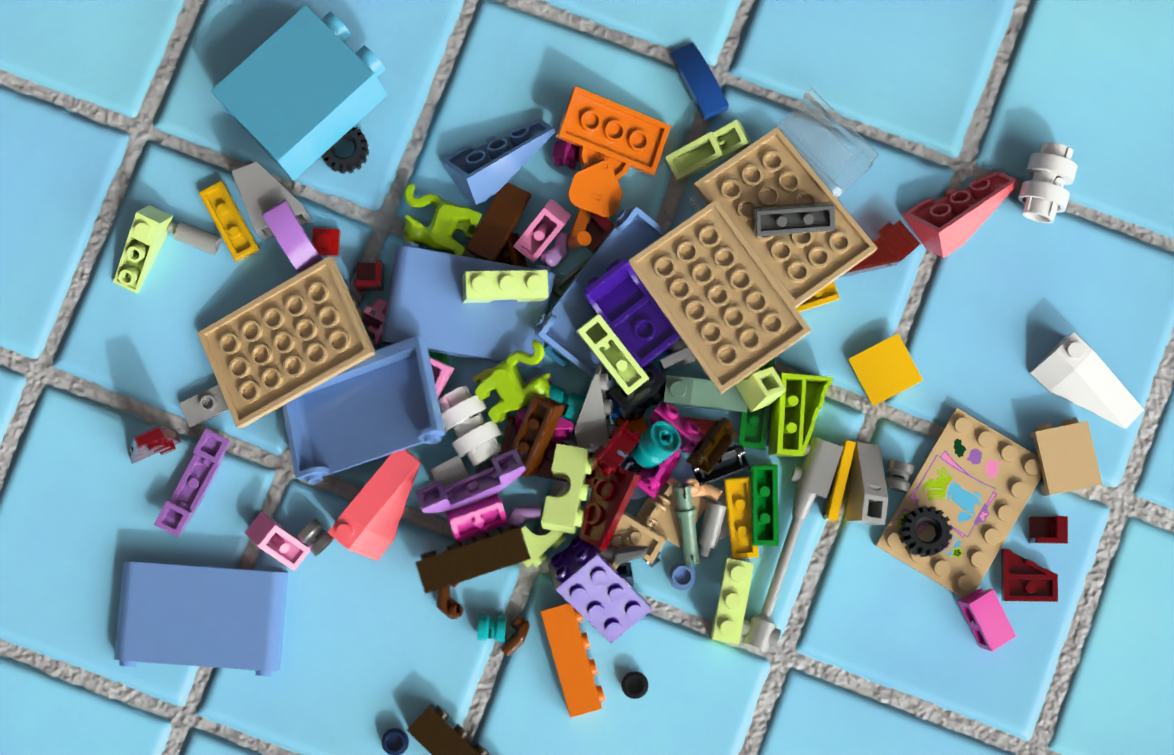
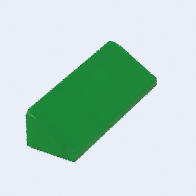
[750,464,779,546]

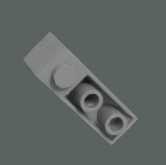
[575,365,616,452]
[845,441,888,525]

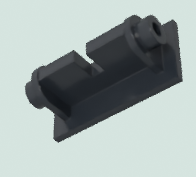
[691,444,750,486]

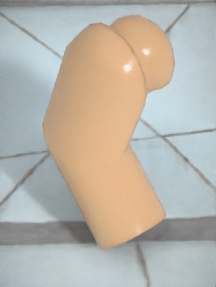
[685,478,722,502]

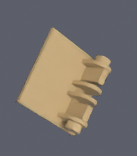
[636,477,708,548]

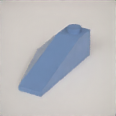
[441,119,555,205]

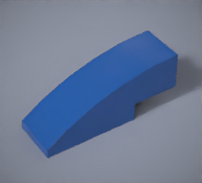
[670,42,729,121]

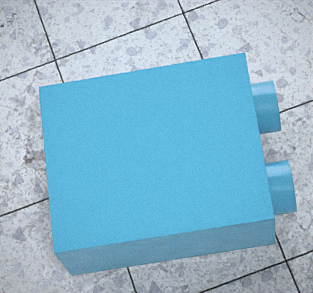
[210,5,387,181]

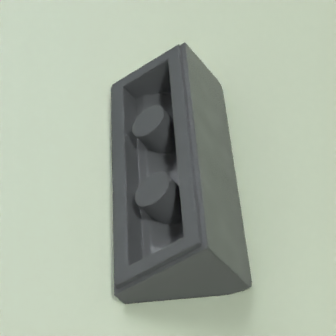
[751,201,835,237]

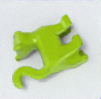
[403,184,482,256]
[472,340,551,423]

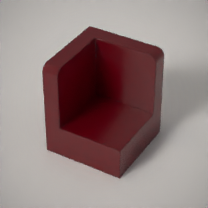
[585,214,615,254]
[354,260,384,291]
[1029,516,1068,544]

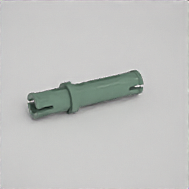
[674,483,701,566]

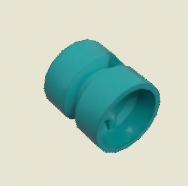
[549,384,586,429]
[631,421,681,469]

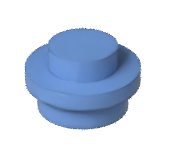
[669,563,696,590]

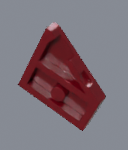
[1001,549,1058,602]

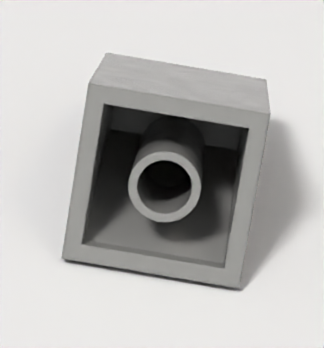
[231,161,313,240]

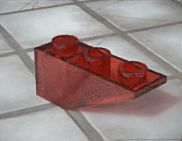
[839,220,920,278]

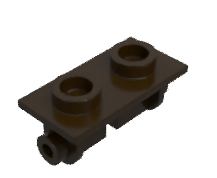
[686,417,739,475]

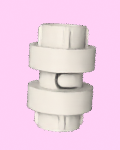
[1018,142,1078,223]
[439,386,502,467]

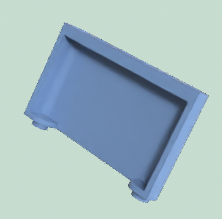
[534,206,668,392]
[381,242,555,370]
[282,335,446,484]
[114,561,288,676]

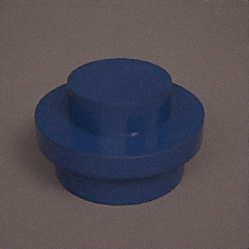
[381,728,409,755]

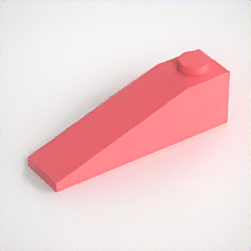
[903,171,1018,258]
[327,449,421,561]

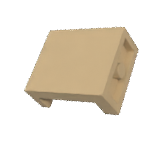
[1029,418,1102,496]

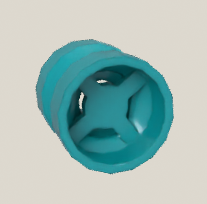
[477,614,507,642]

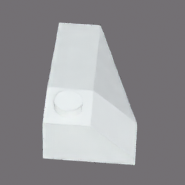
[1029,332,1144,429]

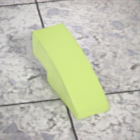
[665,120,752,181]

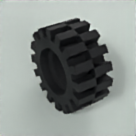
[322,126,369,174]
[899,506,953,557]

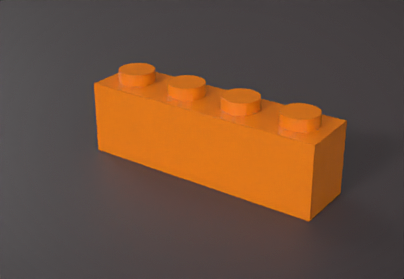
[540,603,606,718]

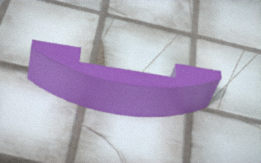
[262,199,323,273]
[154,428,230,537]
[415,449,525,513]

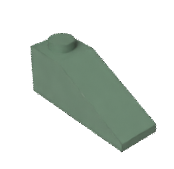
[664,375,748,412]

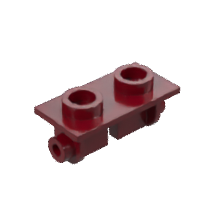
[592,420,640,477]

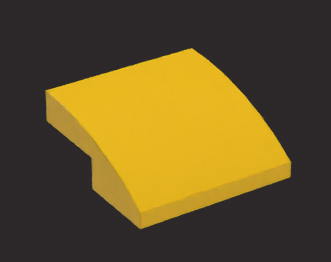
[848,333,923,406]

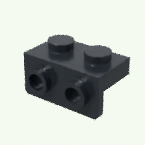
[609,362,666,423]

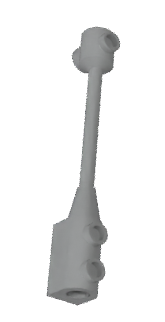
[741,437,843,651]

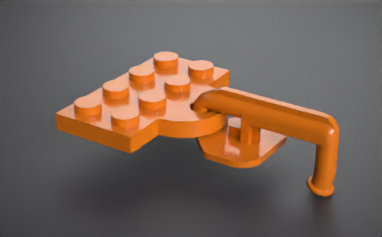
[556,86,671,249]

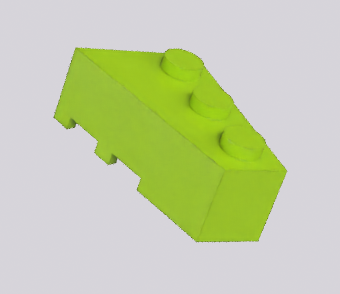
[768,373,834,457]

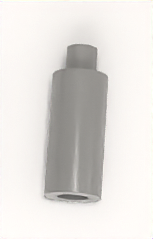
[167,222,222,255]
[697,502,727,557]

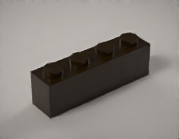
[415,524,531,594]
[406,704,489,755]

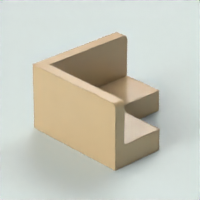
[598,511,668,570]

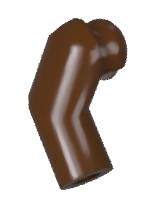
[436,586,464,619]
[501,615,530,656]

